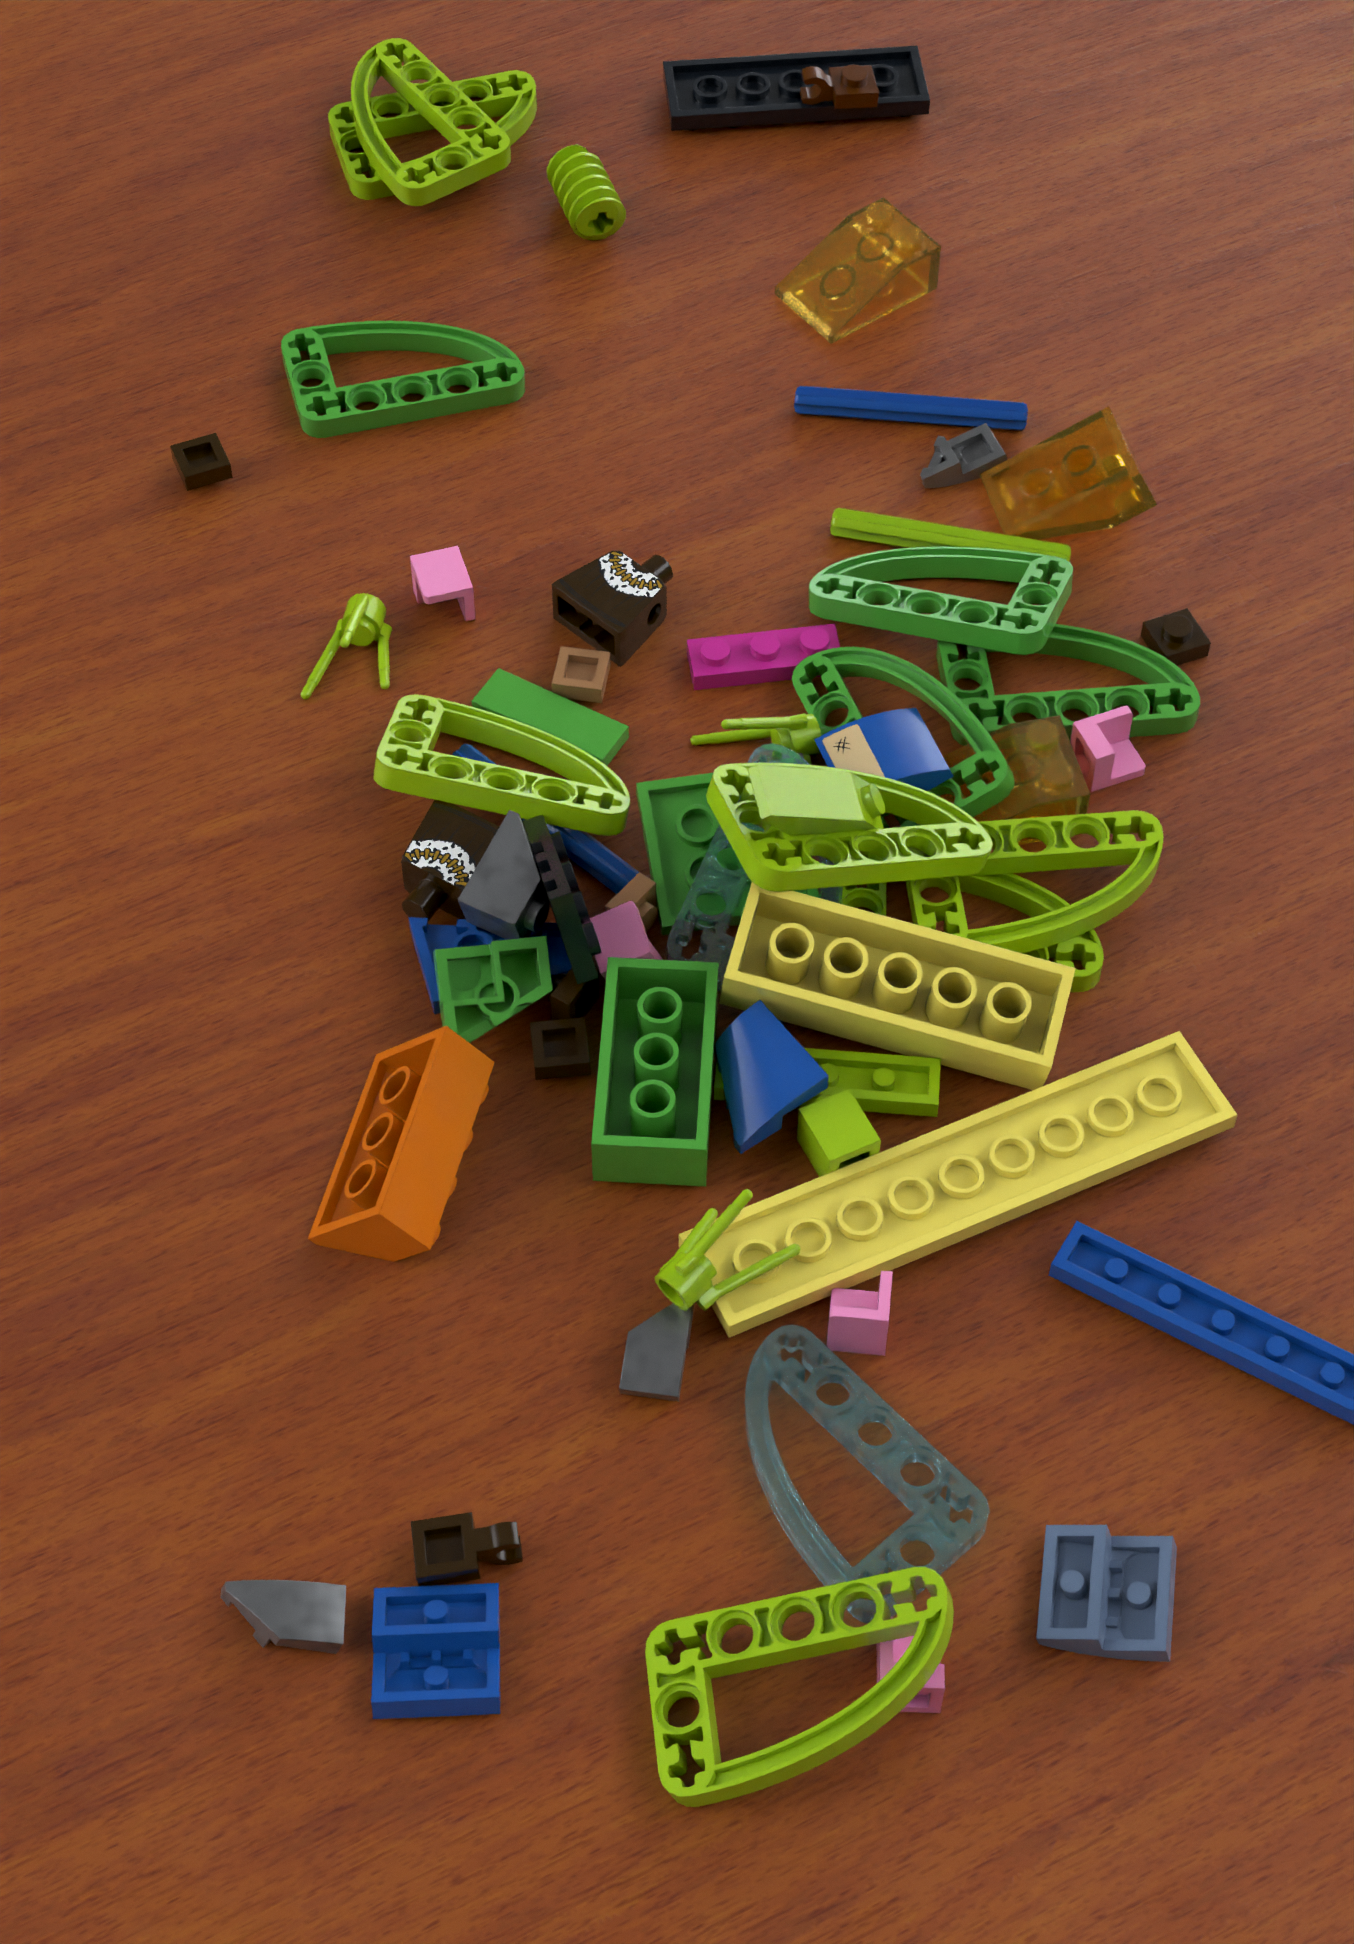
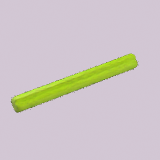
[830,507,1071,562]

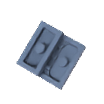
[1036,1525,1177,1662]

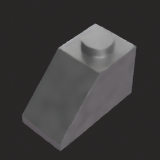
[458,810,550,940]

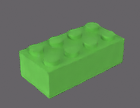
[591,957,719,1186]

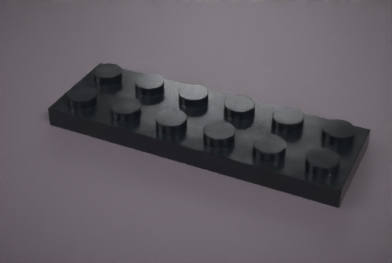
[663,45,930,131]

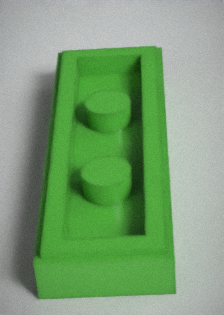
[471,668,629,766]

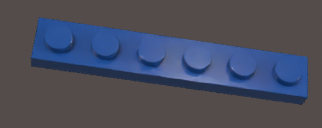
[1049,1221,1354,1425]

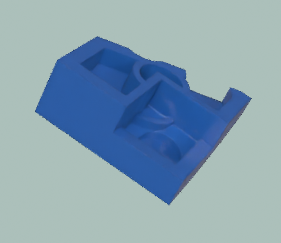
[714,1000,829,1154]

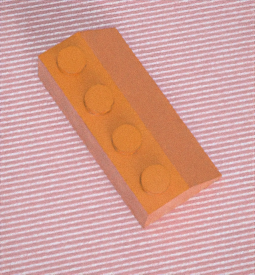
[308,1026,495,1262]

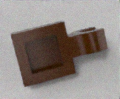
[800,64,879,109]

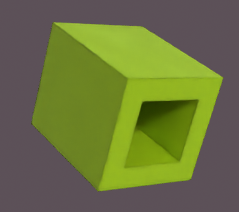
[797,1089,881,1177]

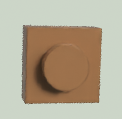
[551,646,611,703]
[605,872,658,932]

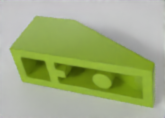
[747,765,885,836]

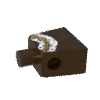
[552,550,673,667]
[401,800,499,922]

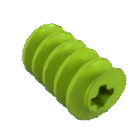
[546,144,626,240]

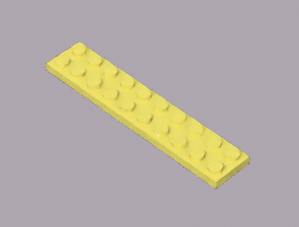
[679,1031,1237,1338]

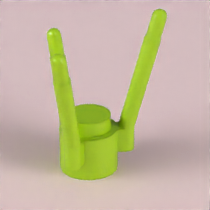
[301,593,392,700]
[690,713,821,765]
[654,1189,801,1311]

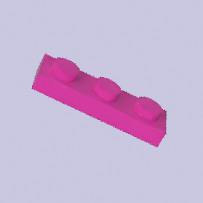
[687,624,840,690]

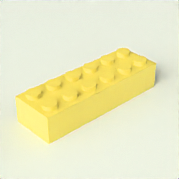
[719,882,1076,1090]

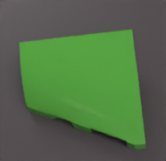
[433,936,553,1043]

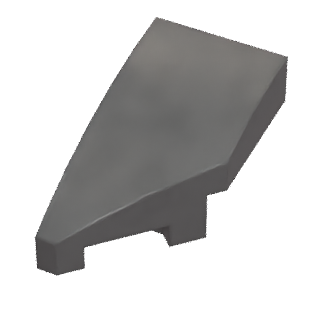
[920,423,1008,488]
[619,1303,695,1402]
[221,1580,346,1654]

